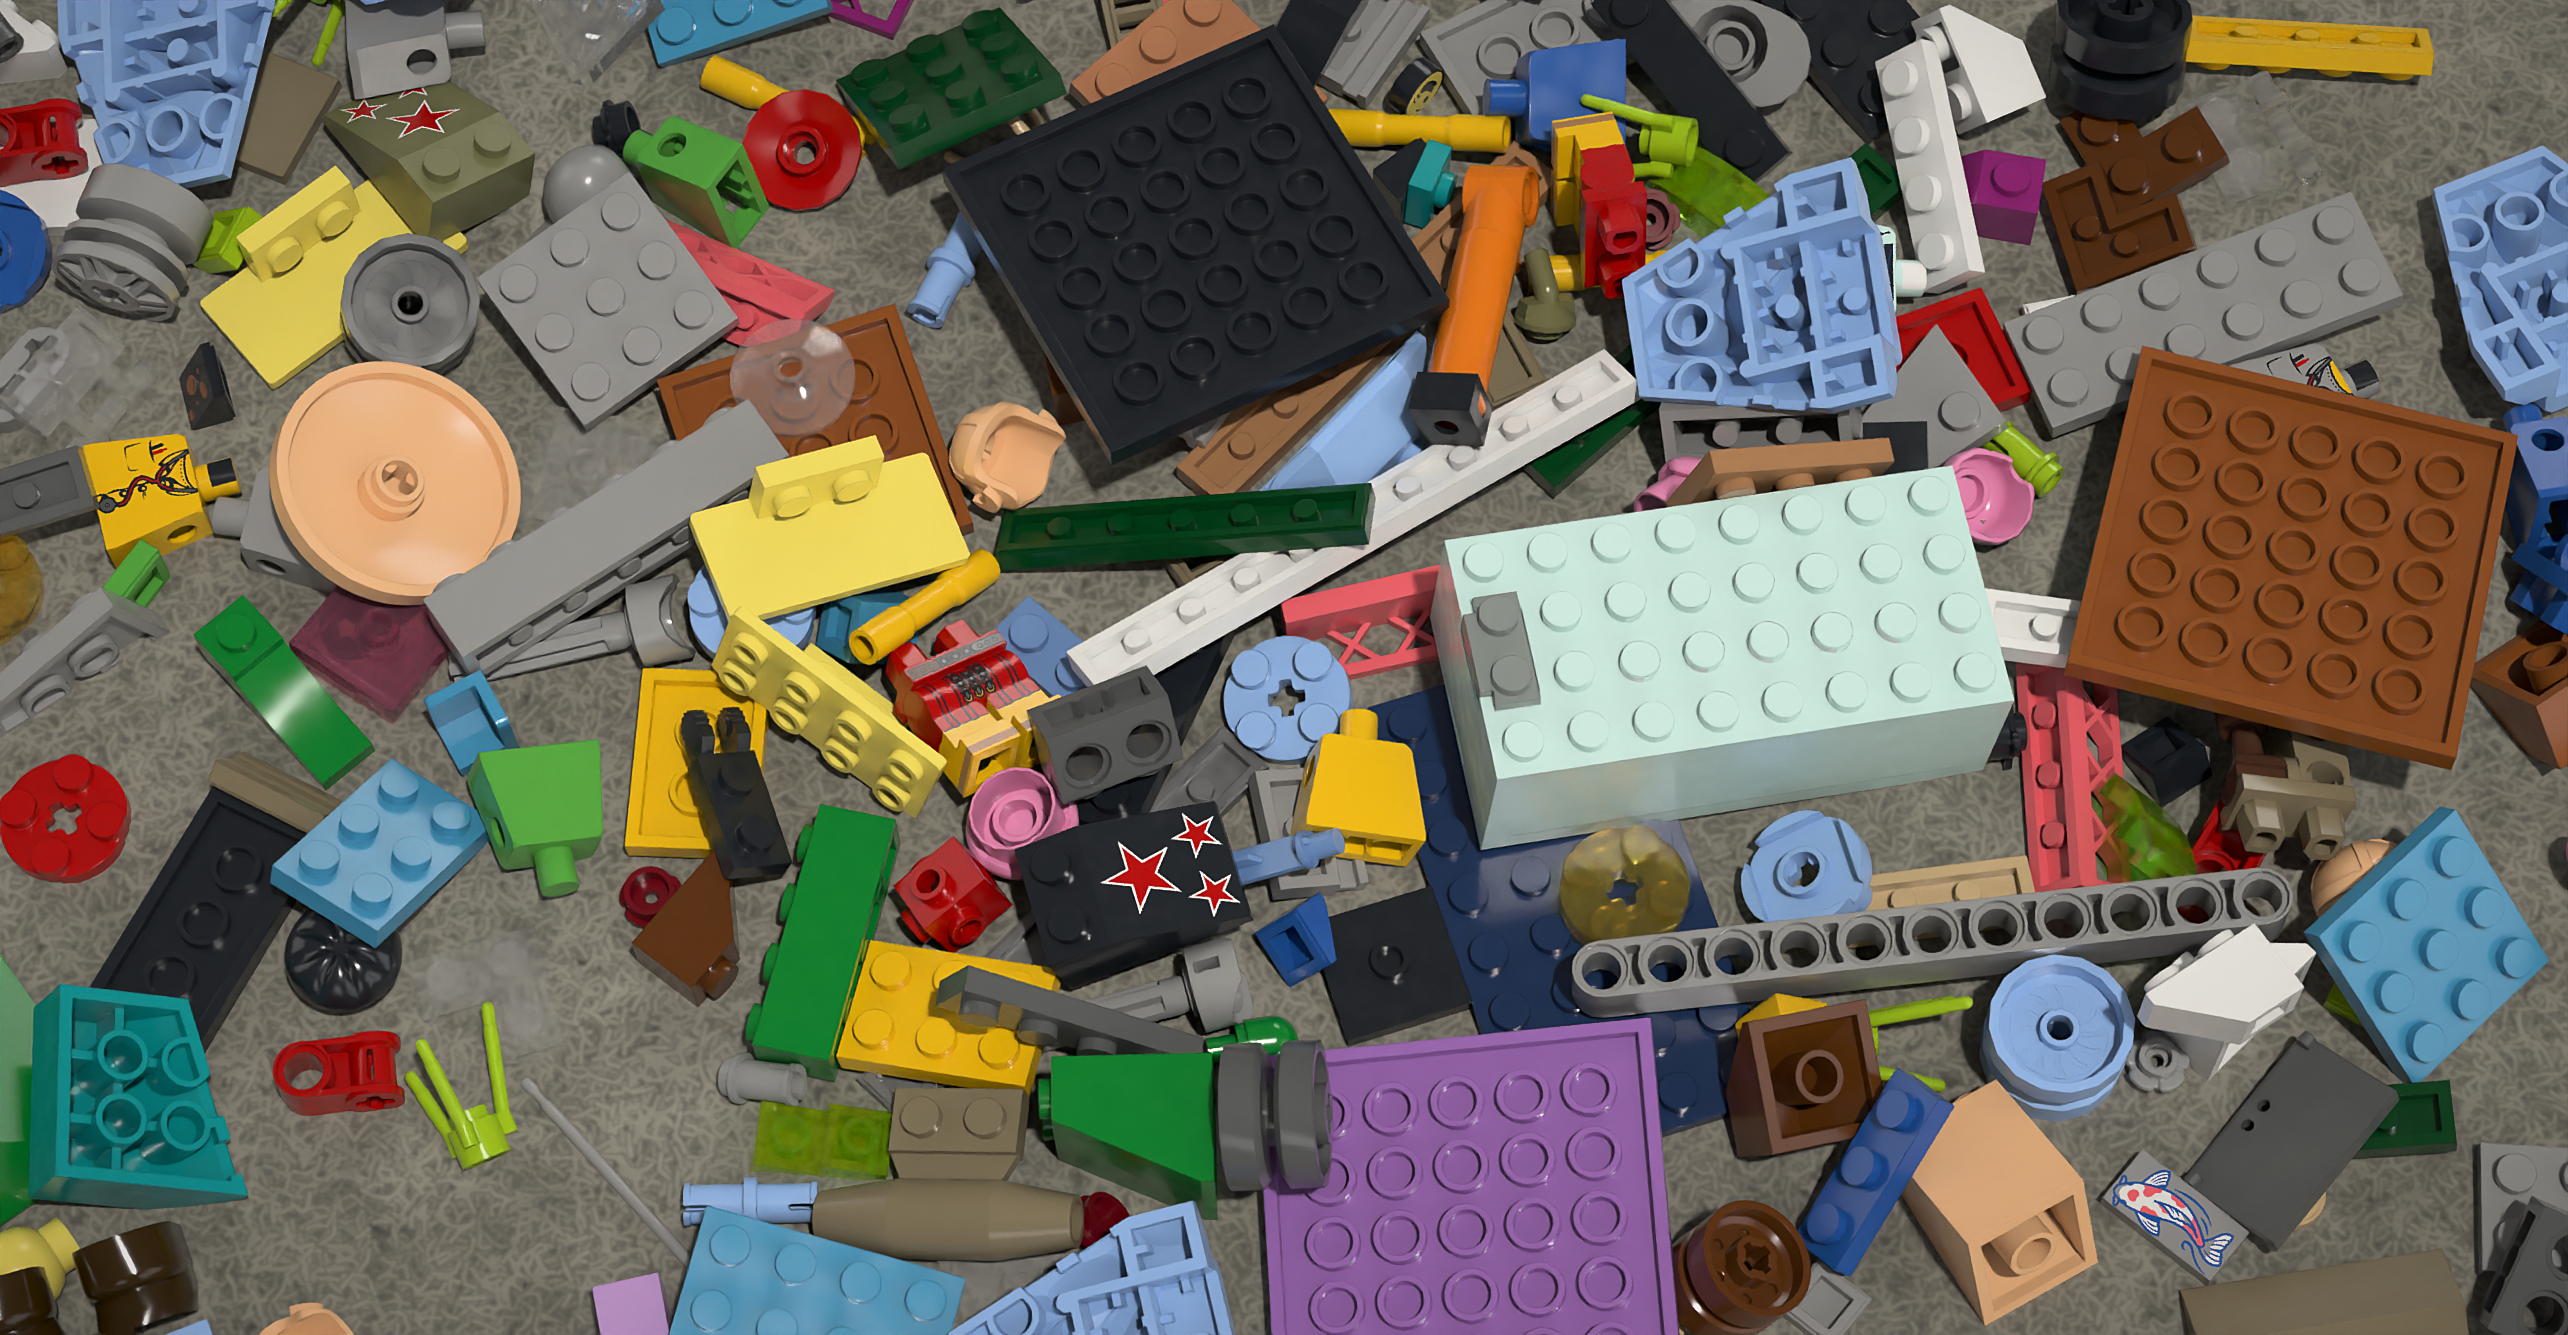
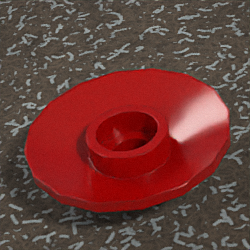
[742,89,862,211]

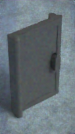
[2182,1030,2400,1252]

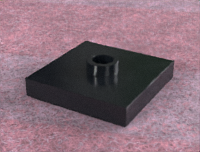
[1322,886,1473,1047]

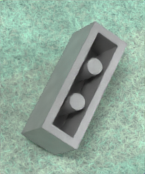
[1659,402,1862,462]

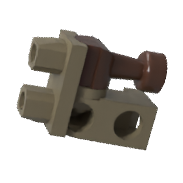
[2214,712,2357,861]

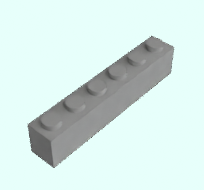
[423,399,790,676]

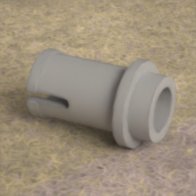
[718,1052,807,1106]

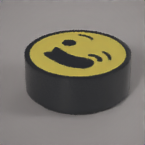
[1388,57,1444,115]

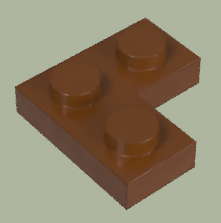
[2060,106,2230,213]
[2042,161,2197,294]

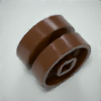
[1672,1200,1811,1335]

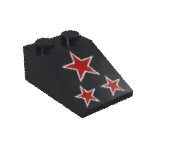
[1015,801,1254,989]

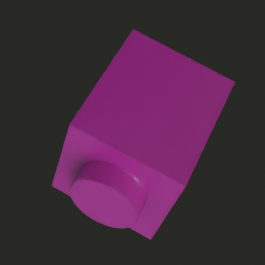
[1908,149,2046,245]

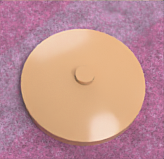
[269,361,521,605]

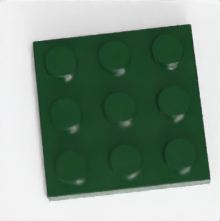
[836,7,1067,169]

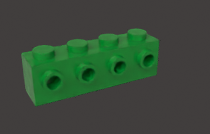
[746,804,901,1082]

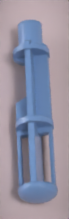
[1232,828,1345,885]

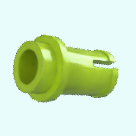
[1983,421,2065,498]

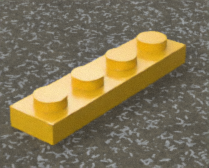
[2185,15,2435,80]

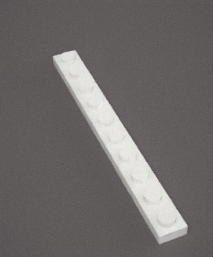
[1066,349,1641,687]

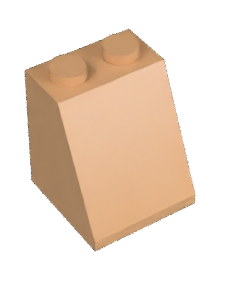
[1901,1079,2098,1326]

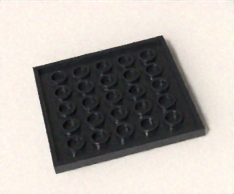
[942,24,1450,465]

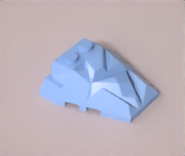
[57,0,276,189]
[2432,145,2568,413]
[1622,157,1902,413]
[948,1201,1236,1335]

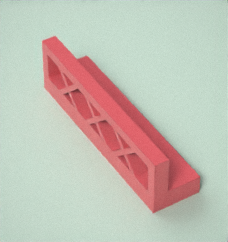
[665,219,835,350]
[1280,565,1440,680]
[2015,662,2132,892]

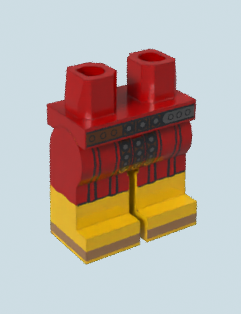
[1551,111,1647,299]
[885,619,1061,798]

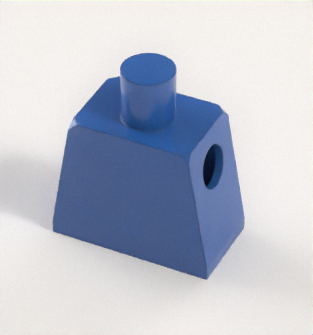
[1483,39,1626,153]
[2503,404,2568,559]

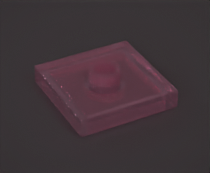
[289,585,451,720]

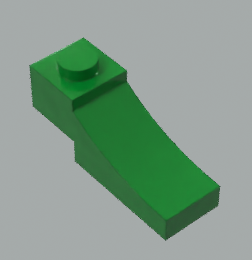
[193,595,376,791]

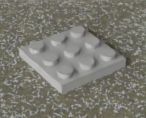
[476,171,740,431]

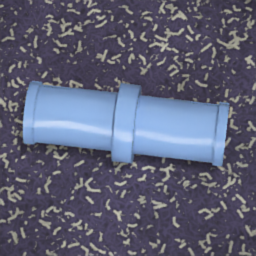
[907,210,982,328]
[683,1177,819,1226]

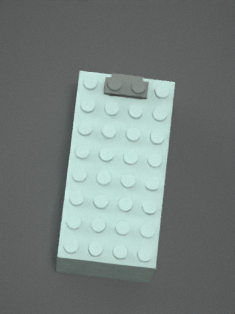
[1430,466,2014,850]

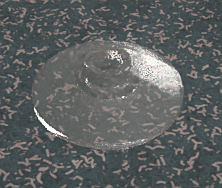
[730,319,856,438]

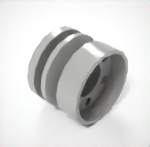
[51,163,213,321]

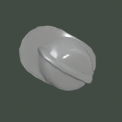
[1680,0,1811,107]

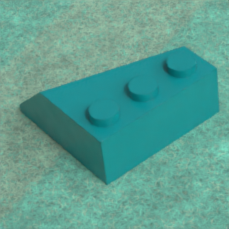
[28,984,248,1210]

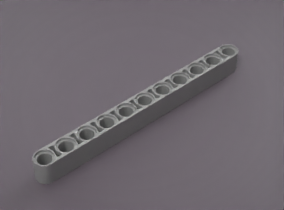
[1572,868,2293,1018]

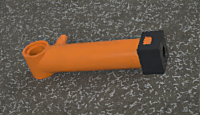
[1408,165,1540,446]

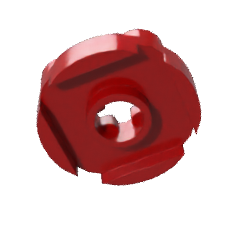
[0,754,131,884]

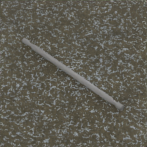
[520,1077,692,1270]

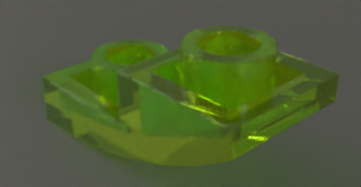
[1647,146,1770,232]
[2099,772,2197,879]
[750,1101,893,1180]

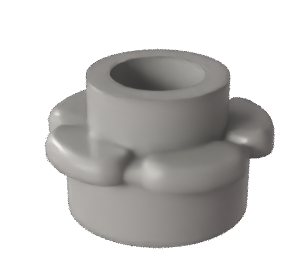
[2125,1030,2190,1093]

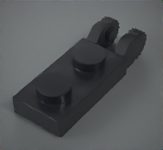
[680,707,792,879]

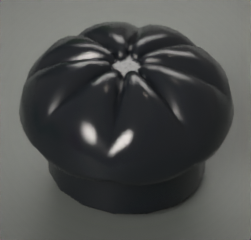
[284,908,402,1012]

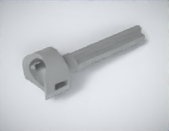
[447,573,696,683]
[1042,938,1255,1052]

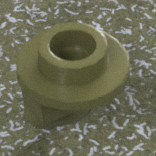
[1514,248,1576,340]

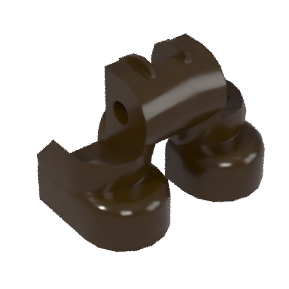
[0,1221,198,1335]

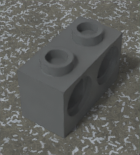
[1026,665,1184,804]
[2475,1196,2568,1335]

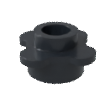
[1987,704,2028,770]

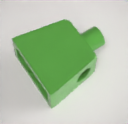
[623,116,770,249]
[467,739,603,897]

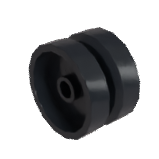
[2049,0,2193,120]

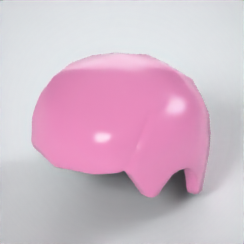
[1943,447,2035,545]

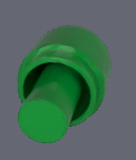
[1205,1015,1298,1064]

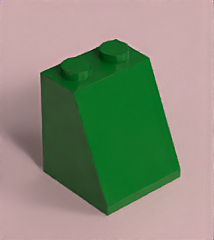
[1038,1053,1218,1220]

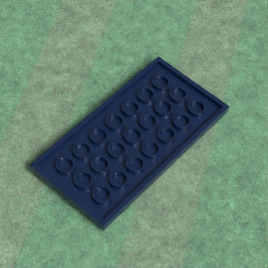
[1367,684,1750,1138]

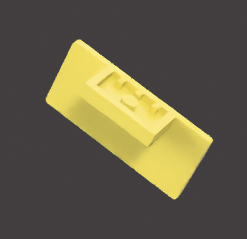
[200,165,469,389]
[689,435,970,622]
[712,606,947,819]

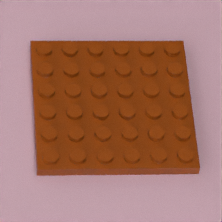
[2064,346,2519,770]

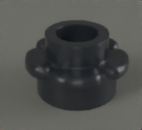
[593,100,641,158]

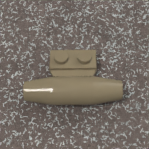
[812,1087,1084,1261]

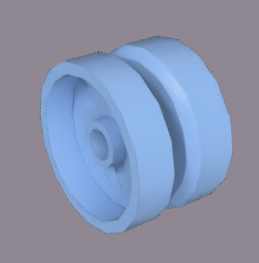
[1979,954,2135,1122]

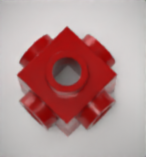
[893,836,1012,953]

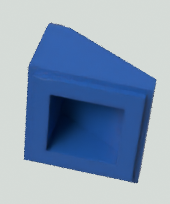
[1255,892,1337,987]

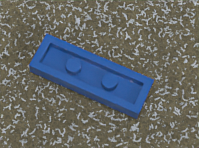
[1797,1068,1955,1277]

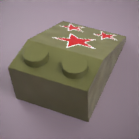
[323,81,535,241]

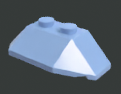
[1258,331,1432,491]

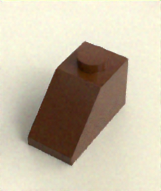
[631,849,740,1008]

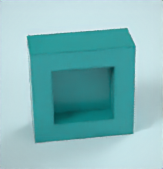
[1404,139,1458,228]

